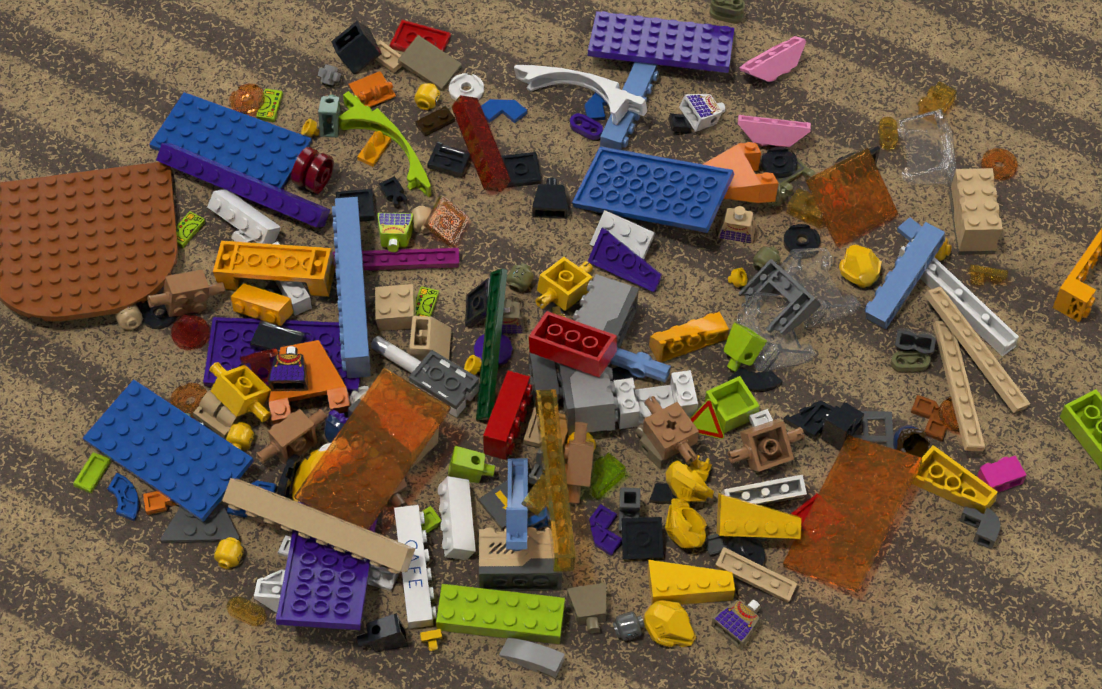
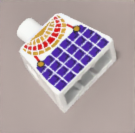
[679,94,725,132]

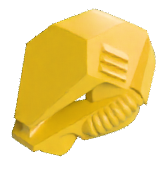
[839,244,882,288]
[666,461,714,501]
[665,498,707,548]
[644,600,697,647]

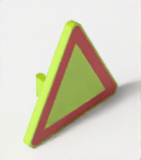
[690,399,724,439]

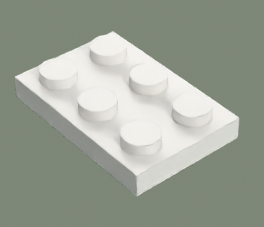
[590,210,655,259]

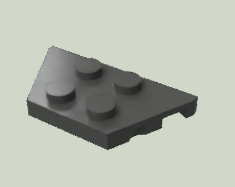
[161,503,240,543]

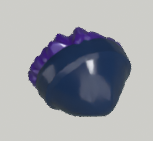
[324,410,360,444]

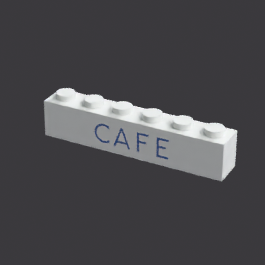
[394,505,437,629]

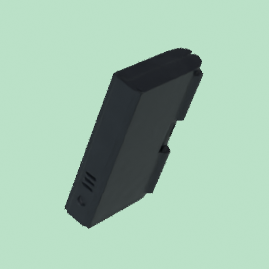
[250,320,306,355]

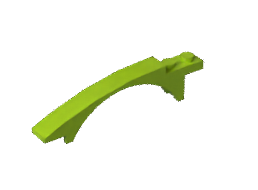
[338,91,431,198]

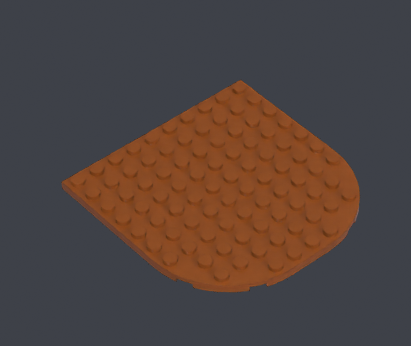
[0,162,178,321]

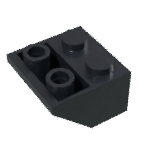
[331,21,382,74]

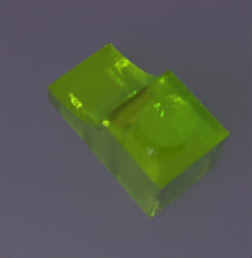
[592,452,626,500]

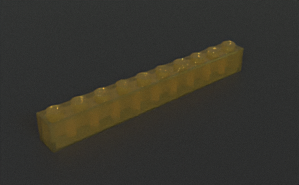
[535,389,576,572]

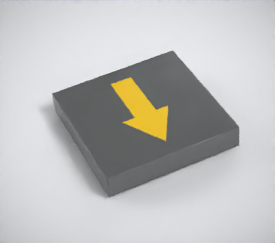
[478,480,534,530]

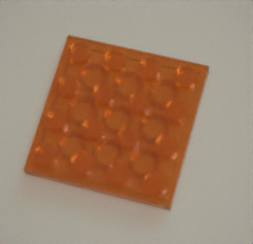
[805,148,898,246]

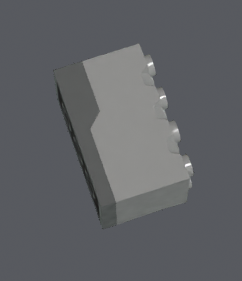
[573,274,639,368]
[558,362,618,435]

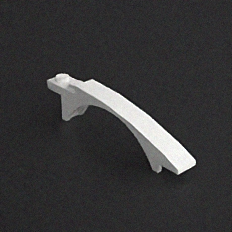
[514,65,647,125]

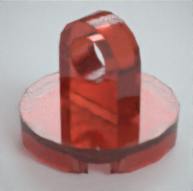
[171,315,210,351]
[239,348,278,383]

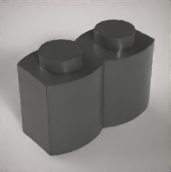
[895,328,936,353]

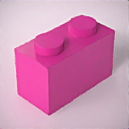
[977,455,1026,493]

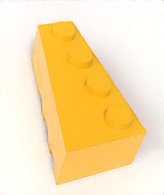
[907,445,998,514]
[716,493,801,539]
[647,560,735,605]

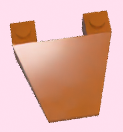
[703,142,779,203]
[269,340,351,424]

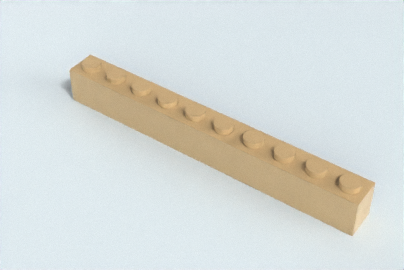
[222,478,416,574]

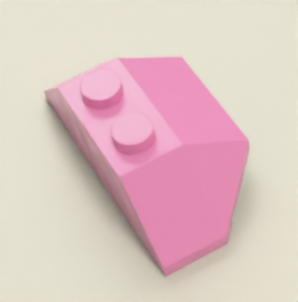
[739,36,806,82]
[738,115,811,148]

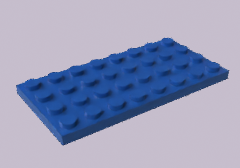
[149,92,312,189]
[572,146,735,233]
[83,379,254,522]

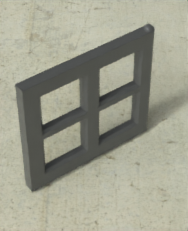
[838,411,898,467]

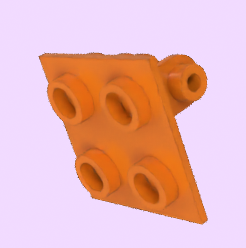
[348,71,396,107]

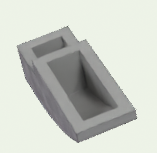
[499,638,565,678]

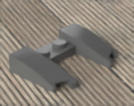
[738,259,822,335]

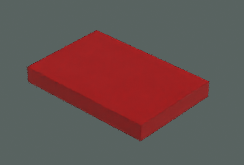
[389,20,451,52]

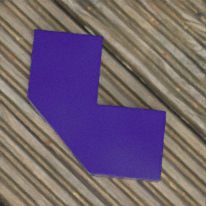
[589,504,622,556]

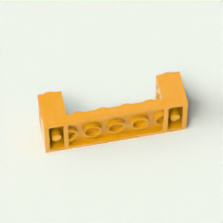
[1053,228,1102,322]
[213,241,336,297]

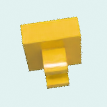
[689,455,712,481]
[420,629,442,651]

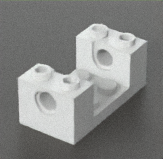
[613,370,698,429]

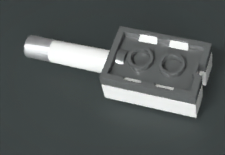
[371,336,479,418]

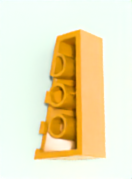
[649,311,729,363]

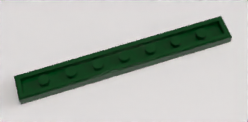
[476,268,508,422]

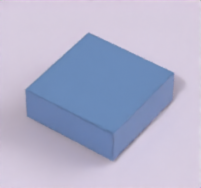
[897,217,922,241]

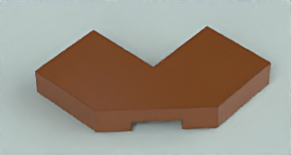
[911,395,948,442]

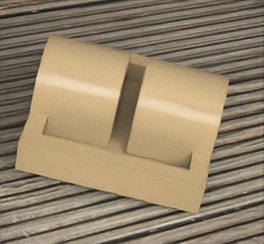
[193,390,244,438]

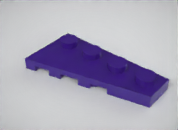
[587,227,663,292]

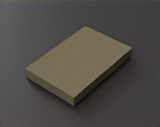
[398,35,462,91]

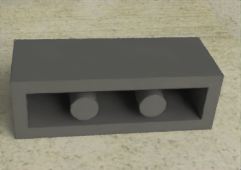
[528,353,562,407]

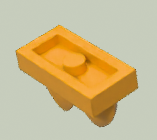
[357,131,391,167]

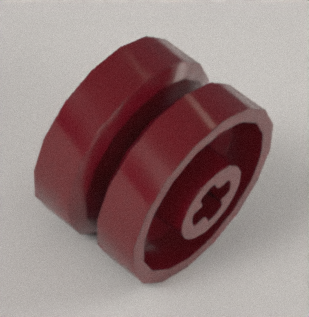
[291,147,334,194]

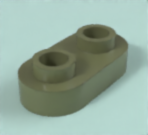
[891,351,930,372]

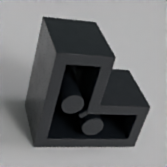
[821,402,864,451]

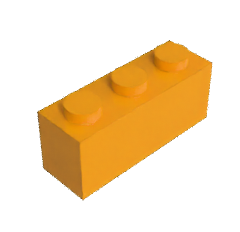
[231,283,293,326]

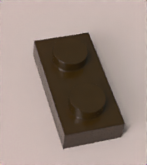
[415,106,455,137]

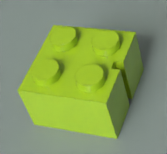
[705,376,760,433]

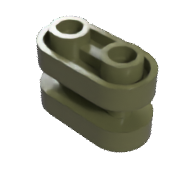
[709,0,745,24]

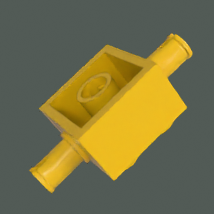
[535,257,593,311]
[209,362,271,422]

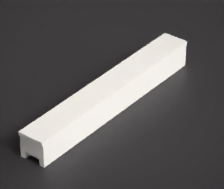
[898,239,1019,357]

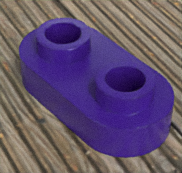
[570,113,603,140]

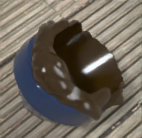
[893,425,930,463]

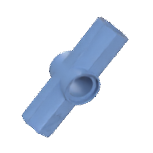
[611,347,671,383]

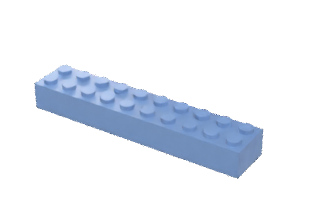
[332,197,371,378]

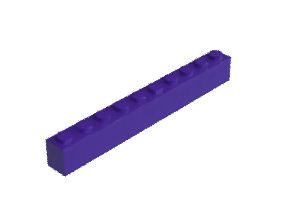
[156,143,331,227]

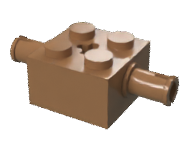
[148,269,225,317]
[643,396,699,464]
[256,409,327,465]
[728,420,805,472]
[562,422,594,503]

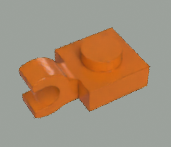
[143,491,177,515]

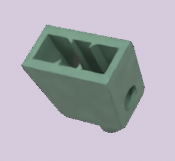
[318,94,341,138]

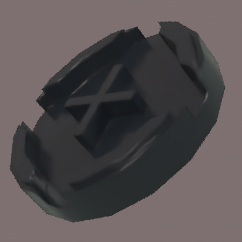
[726,536,766,566]

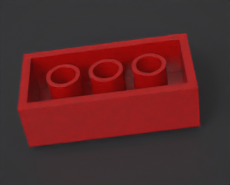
[528,311,617,377]
[483,370,533,460]

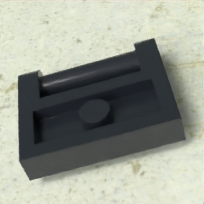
[427,141,473,178]

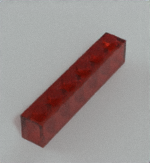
[451,95,511,192]

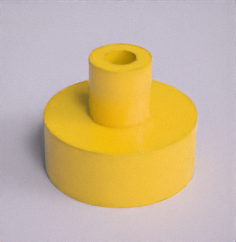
[301,118,320,137]
[728,268,747,288]
[464,355,482,375]

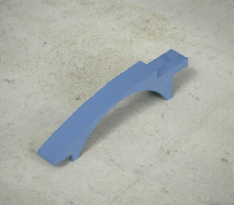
[506,458,528,551]

